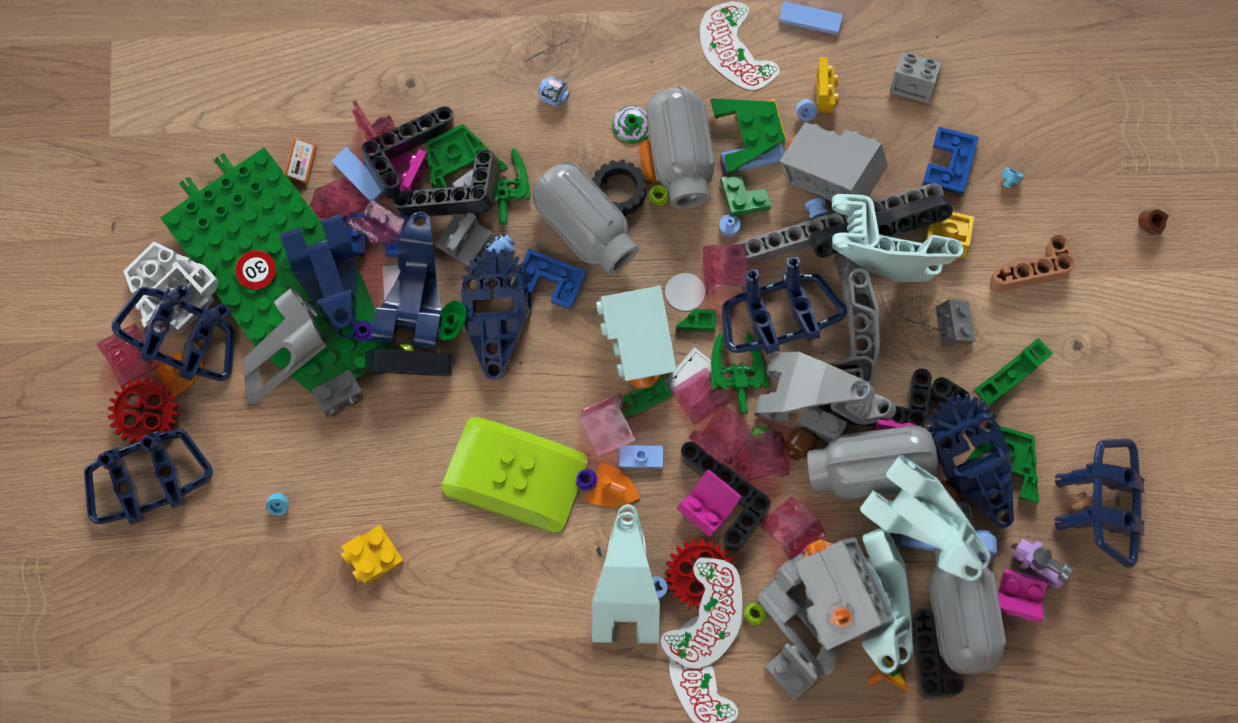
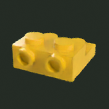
[816,57,839,113]
[926,212,974,258]
[341,525,404,586]

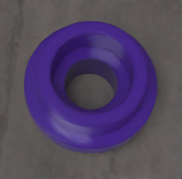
[354,321,372,342]
[576,469,598,491]

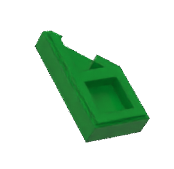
[676,309,716,332]

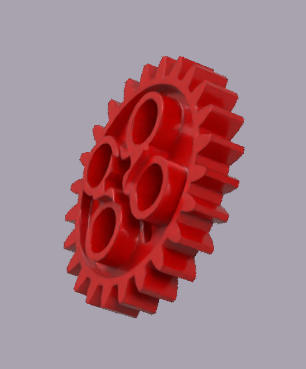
[107,377,180,445]
[665,538,736,611]

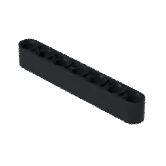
[808,194,953,258]

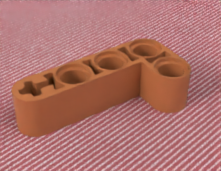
[990,234,1074,291]

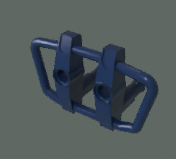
[722,256,847,355]
[111,285,235,382]
[84,430,213,525]
[1054,438,1145,568]

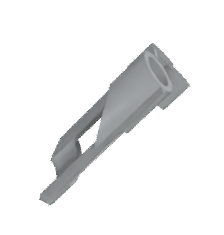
[243,288,326,404]
[756,553,837,678]

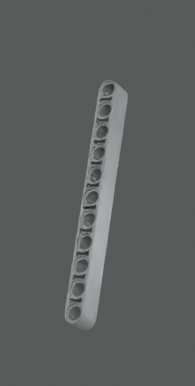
[725,183,943,269]

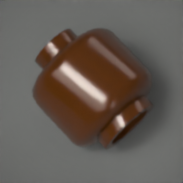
[785,427,817,461]

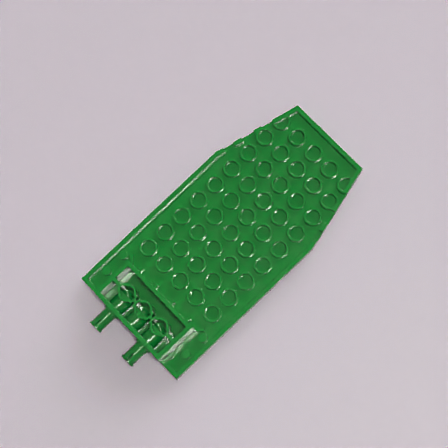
[160,147,392,396]

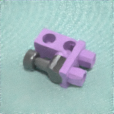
[1012,539,1074,590]

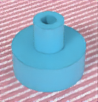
[1001,167,1024,189]
[266,493,289,516]

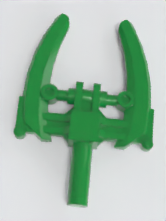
[496,148,531,225]
[710,333,769,415]

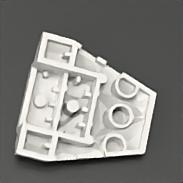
[124,242,219,338]

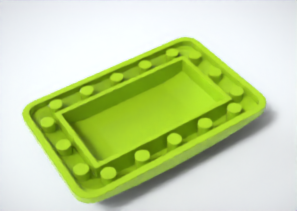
[442,417,588,533]

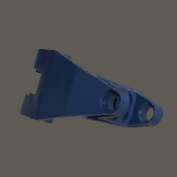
[371,212,443,349]
[280,214,357,340]

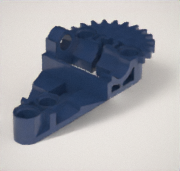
[461,249,532,380]
[926,394,1014,528]

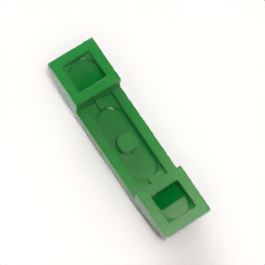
[973,338,1053,407]

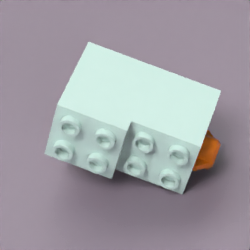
[596,285,677,389]

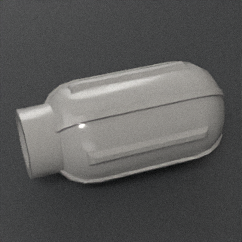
[647,86,715,209]
[533,162,639,275]
[807,426,938,499]
[928,547,1006,674]

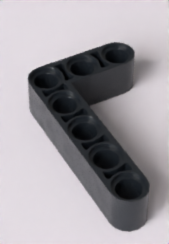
[361,106,454,199]
[393,149,500,218]
[819,368,932,428]
[680,441,771,552]

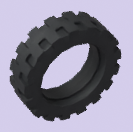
[592,160,647,216]

